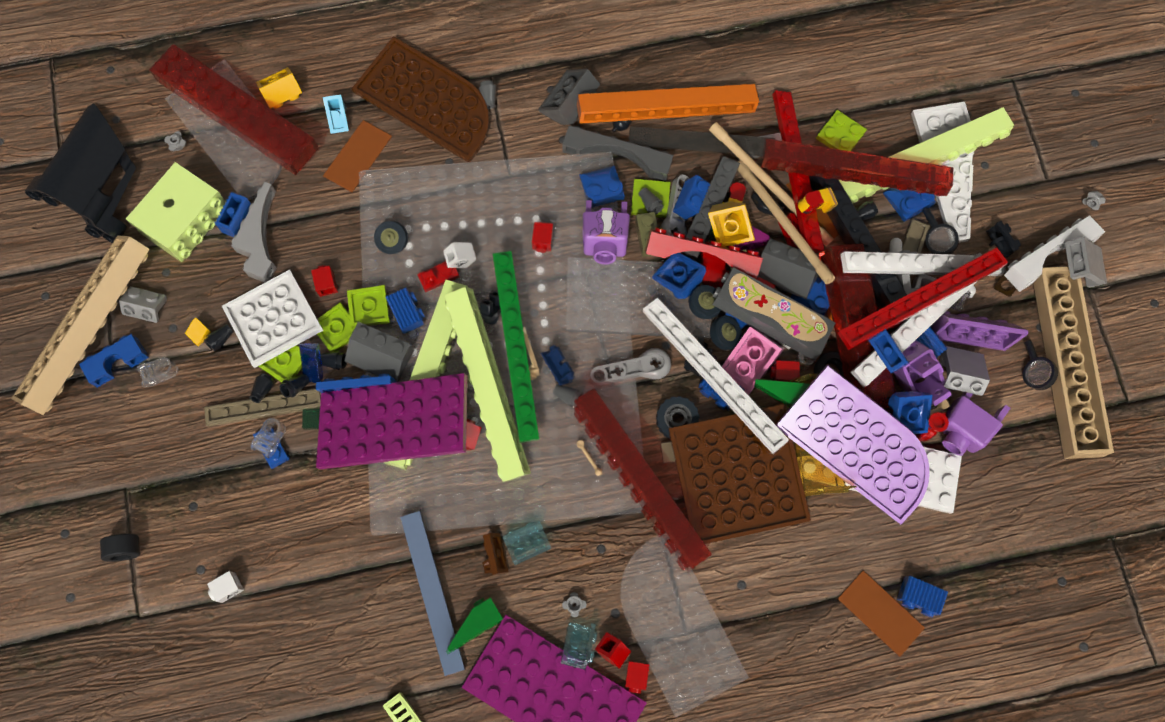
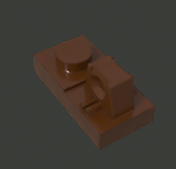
[482,533,509,575]

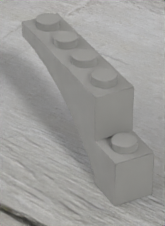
[231,182,277,283]

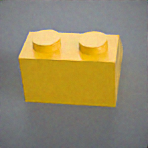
[256,67,302,109]
[708,201,755,246]

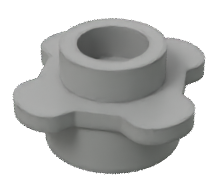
[165,131,186,151]
[1082,191,1106,210]
[562,592,587,617]

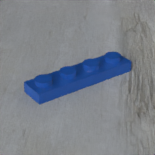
[316,374,397,393]

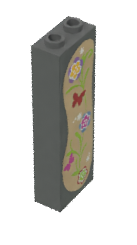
[712,267,836,360]

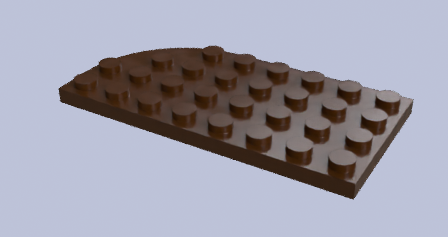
[351,36,489,163]

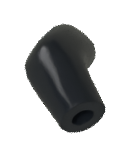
[751,193,785,216]

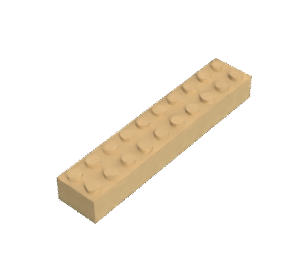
[11,235,149,415]
[1033,267,1114,459]

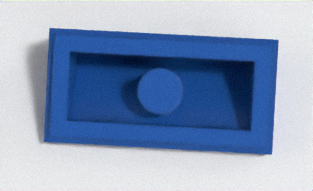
[869,329,910,373]

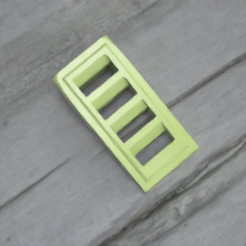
[383,692,422,722]

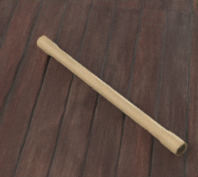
[709,122,834,246]
[738,160,835,284]

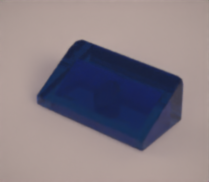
[299,343,324,383]

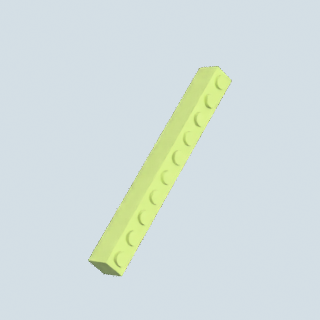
[838,107,1014,204]
[383,280,468,470]
[445,287,531,482]

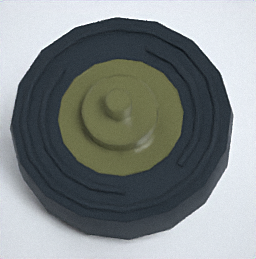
[374,221,408,254]
[688,285,721,319]
[710,316,742,350]

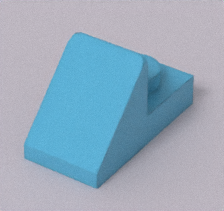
[323,94,349,134]

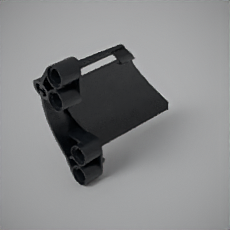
[25,103,136,243]

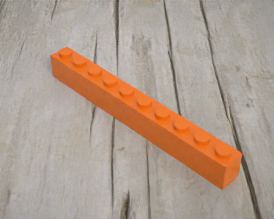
[577,84,759,124]

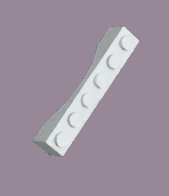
[1004,215,1105,292]

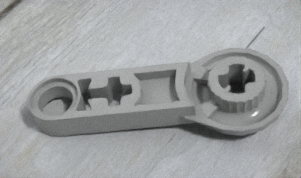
[660,175,690,237]
[590,348,671,385]

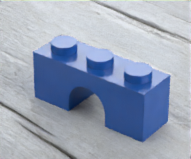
[79,334,149,388]

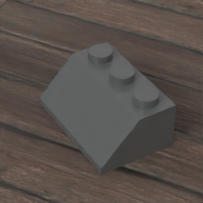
[538,69,600,125]
[757,239,823,299]
[345,322,414,382]

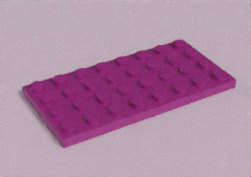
[316,373,467,469]
[462,615,647,722]

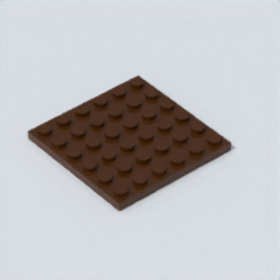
[668,404,811,546]

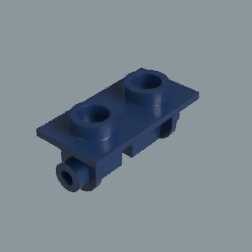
[540,345,575,386]

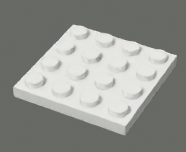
[222,270,323,368]

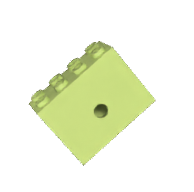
[126,162,226,262]

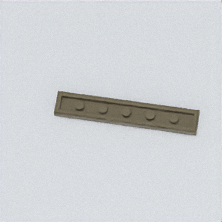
[204,389,321,427]

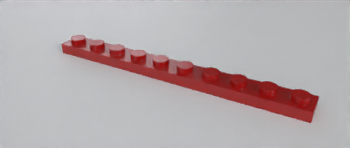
[772,90,824,253]
[838,248,1008,350]

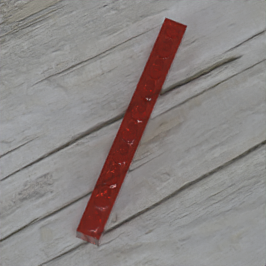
[761,139,953,196]

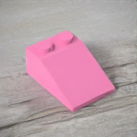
[722,326,785,396]

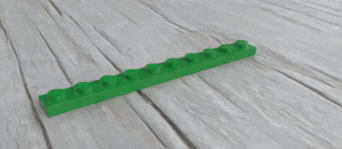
[493,251,539,443]

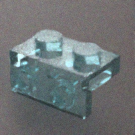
[503,520,552,565]
[561,622,598,670]

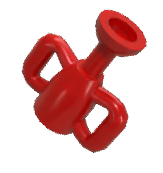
[915,411,949,442]

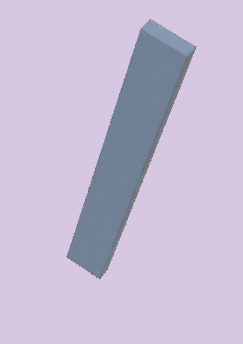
[400,511,465,676]

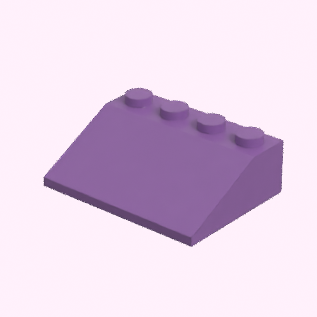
[931,311,1028,351]

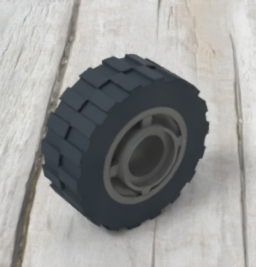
[656,396,700,438]

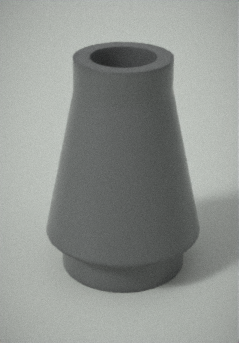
[479,81,496,109]
[638,188,664,215]
[553,384,583,407]

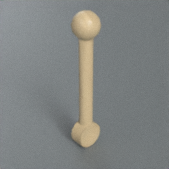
[577,440,602,476]

